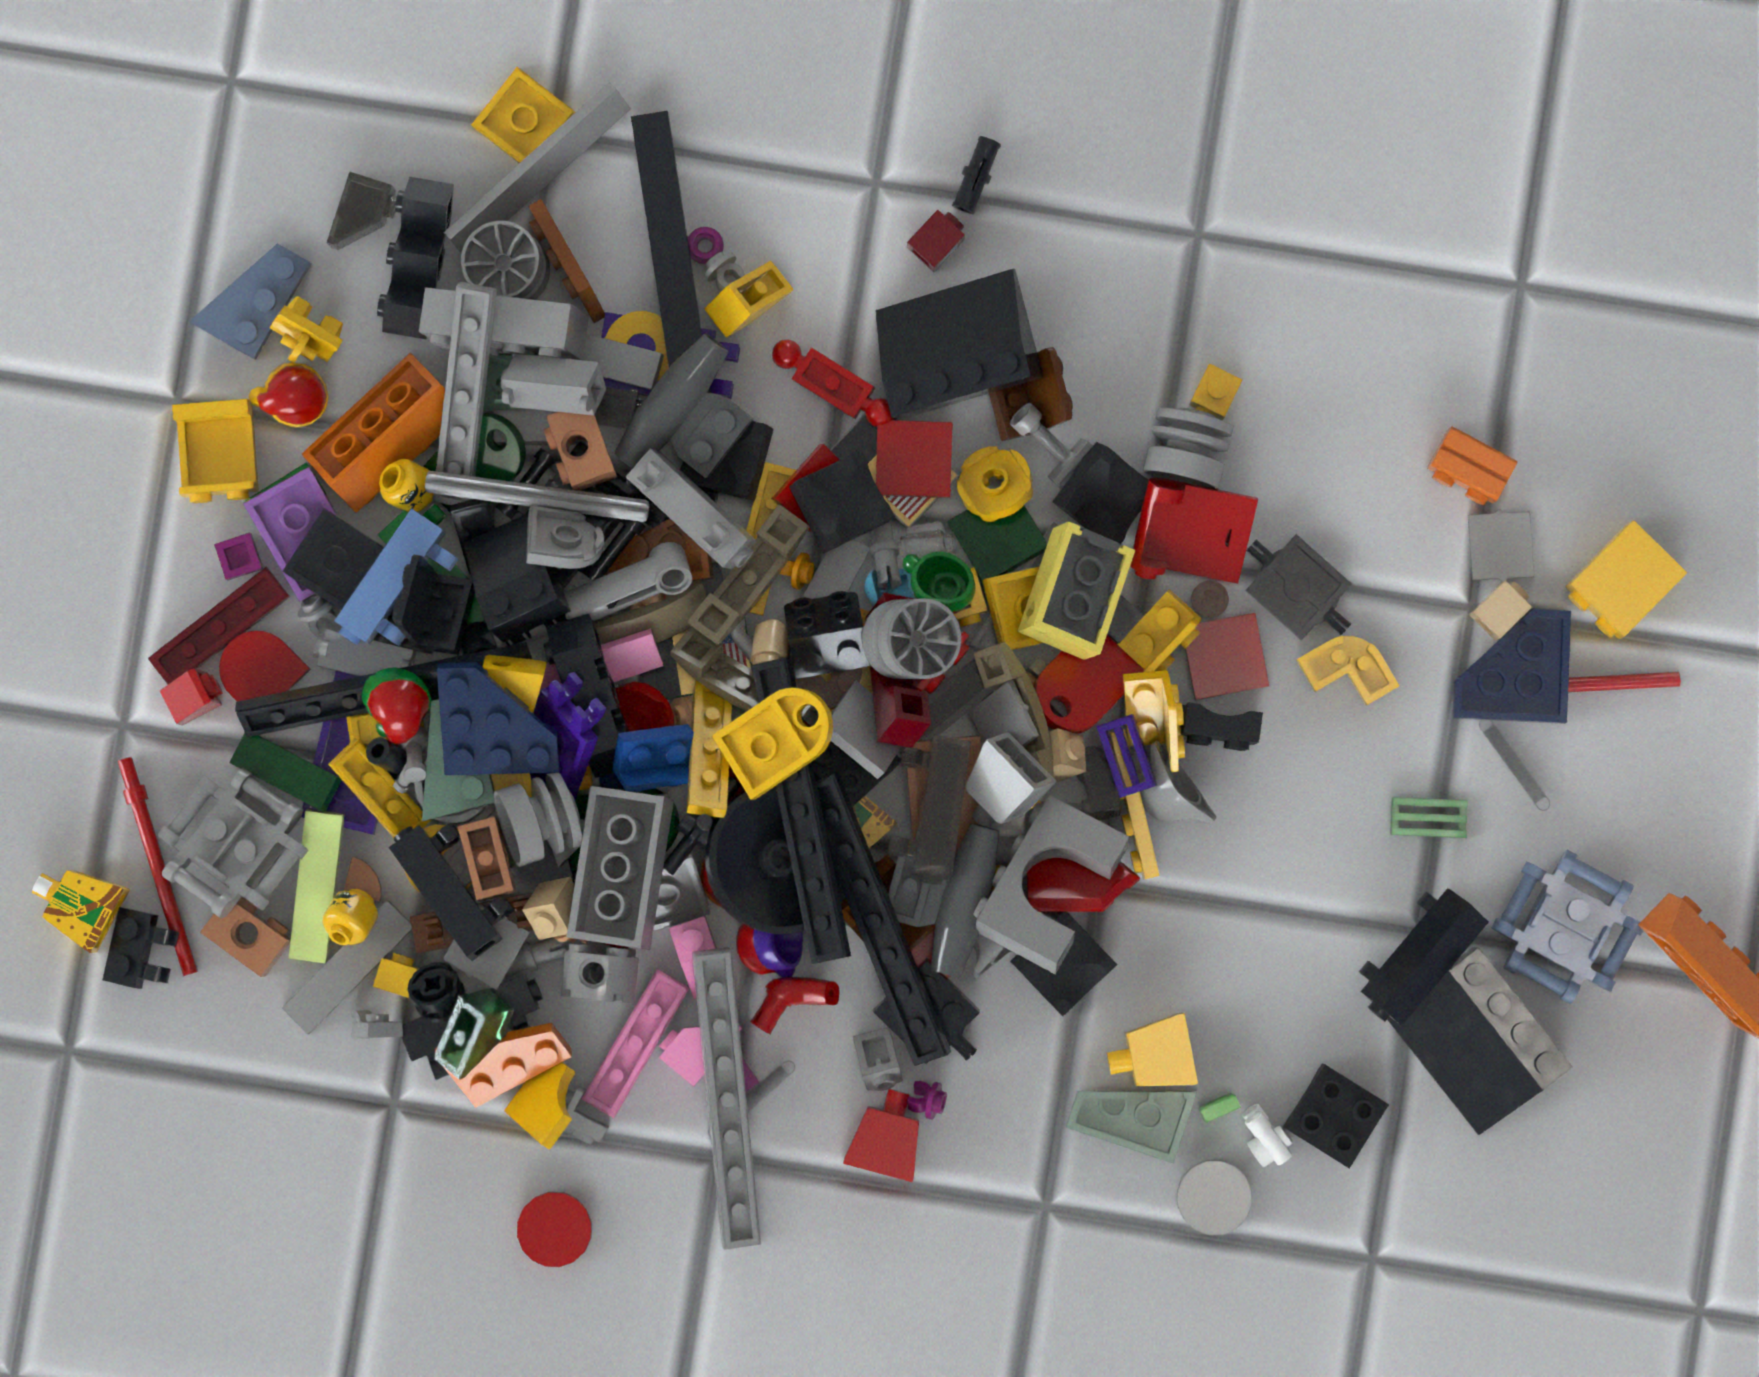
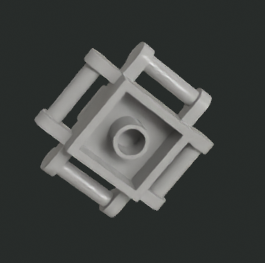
[157,767,309,918]

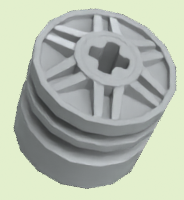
[1143,408,1234,489]
[494,773,582,867]

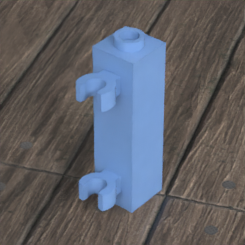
[334,508,459,646]

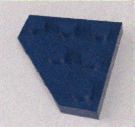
[1453,609,1571,724]
[437,662,560,775]

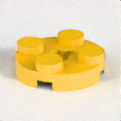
[957,446,1033,522]

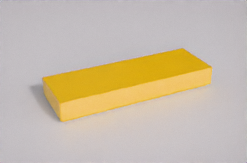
[328,738,431,838]

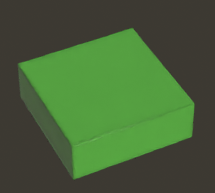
[1198,1093,1241,1123]

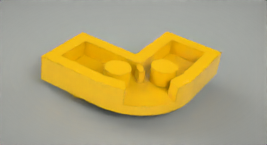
[1296,636,1399,705]

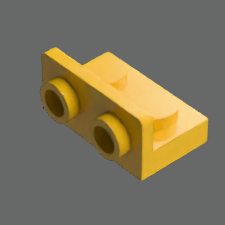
[1117,589,1202,672]

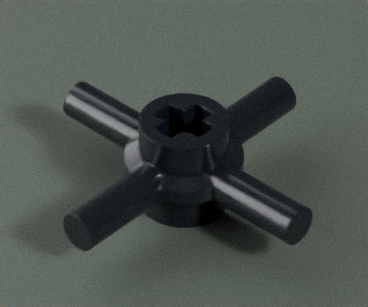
[663,776,741,876]

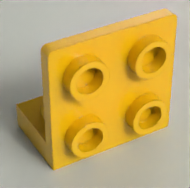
[1123,670,1185,772]

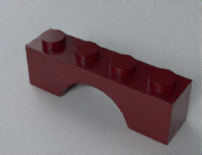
[865,592,931,748]

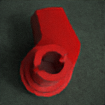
[750,977,840,1035]

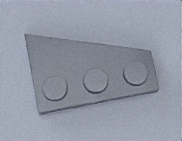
[189,243,311,360]

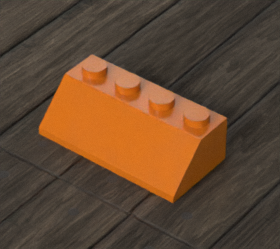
[302,352,445,513]
[1638,893,1759,1039]

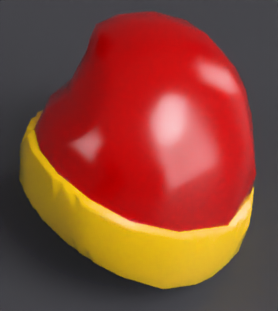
[249,362,329,428]

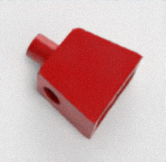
[843,1089,919,1183]

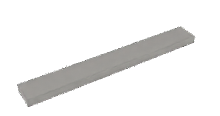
[692,947,761,1250]

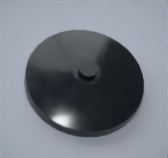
[705,786,845,934]

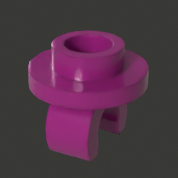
[907,1081,947,1120]

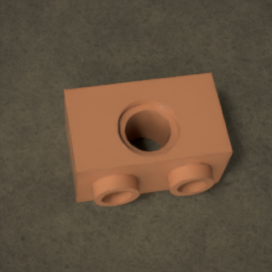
[543,412,617,491]
[458,817,517,902]
[200,897,290,977]

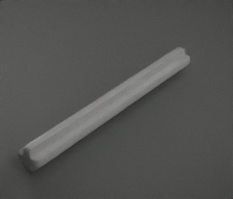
[425,471,649,522]

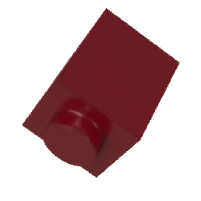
[907,210,965,272]

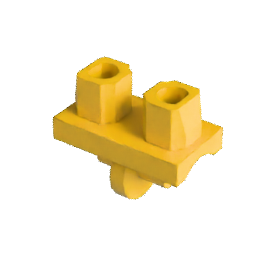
[269,296,343,363]

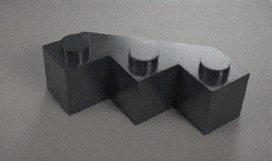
[377,177,454,339]
[543,613,630,778]

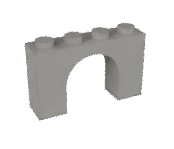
[974,795,1129,974]

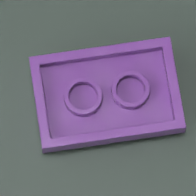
[243,466,338,602]

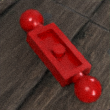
[772,339,895,427]

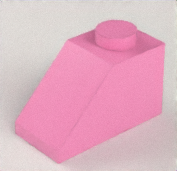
[669,916,717,999]
[659,1024,743,1086]

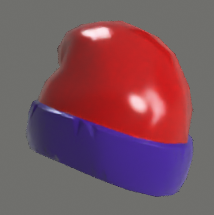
[736,924,803,978]

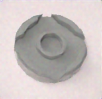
[1177,1160,1252,1235]

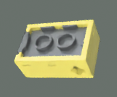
[1017,521,1135,660]

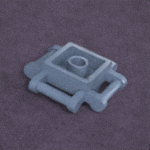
[1491,849,1643,1004]

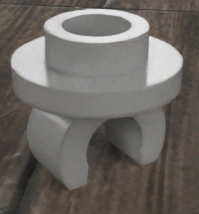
[704,252,745,292]
[297,594,338,636]

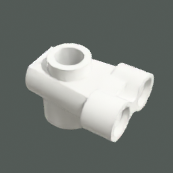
[1242,1104,1293,1168]

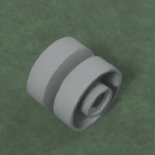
[461,220,550,300]
[862,598,961,679]

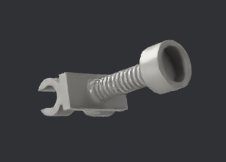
[1010,403,1093,489]

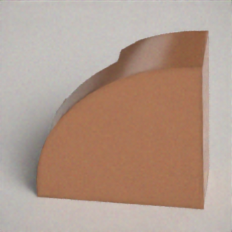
[344,856,382,902]

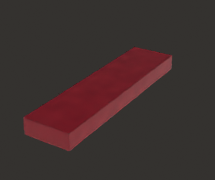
[148,567,290,684]

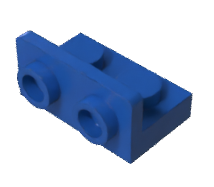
[612,724,694,792]

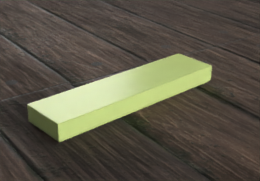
[288,809,345,963]

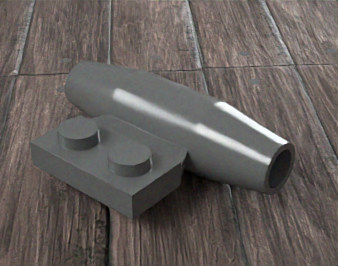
[614,333,754,478]
[888,823,1000,977]

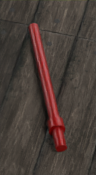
[117,757,198,976]

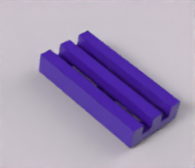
[1096,714,1157,798]

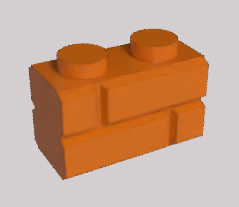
[1427,426,1518,505]

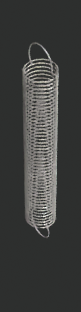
[1479,720,1550,811]
[708,1061,795,1137]

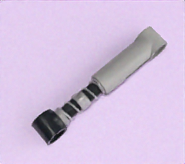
[460,542,692,655]

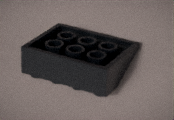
[875,268,1044,418]
[1387,947,1573,1135]

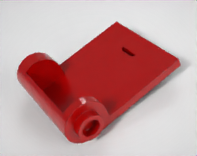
[1130,477,1258,584]

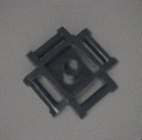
[495,442,646,590]

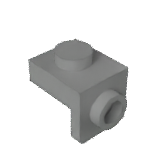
[565,1086,609,1144]

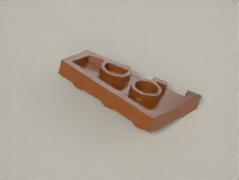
[528,199,605,323]
[602,519,714,581]

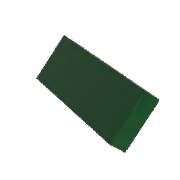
[229,733,342,812]

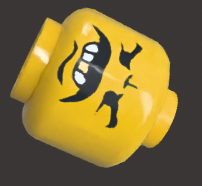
[379,459,434,512]
[322,889,378,945]

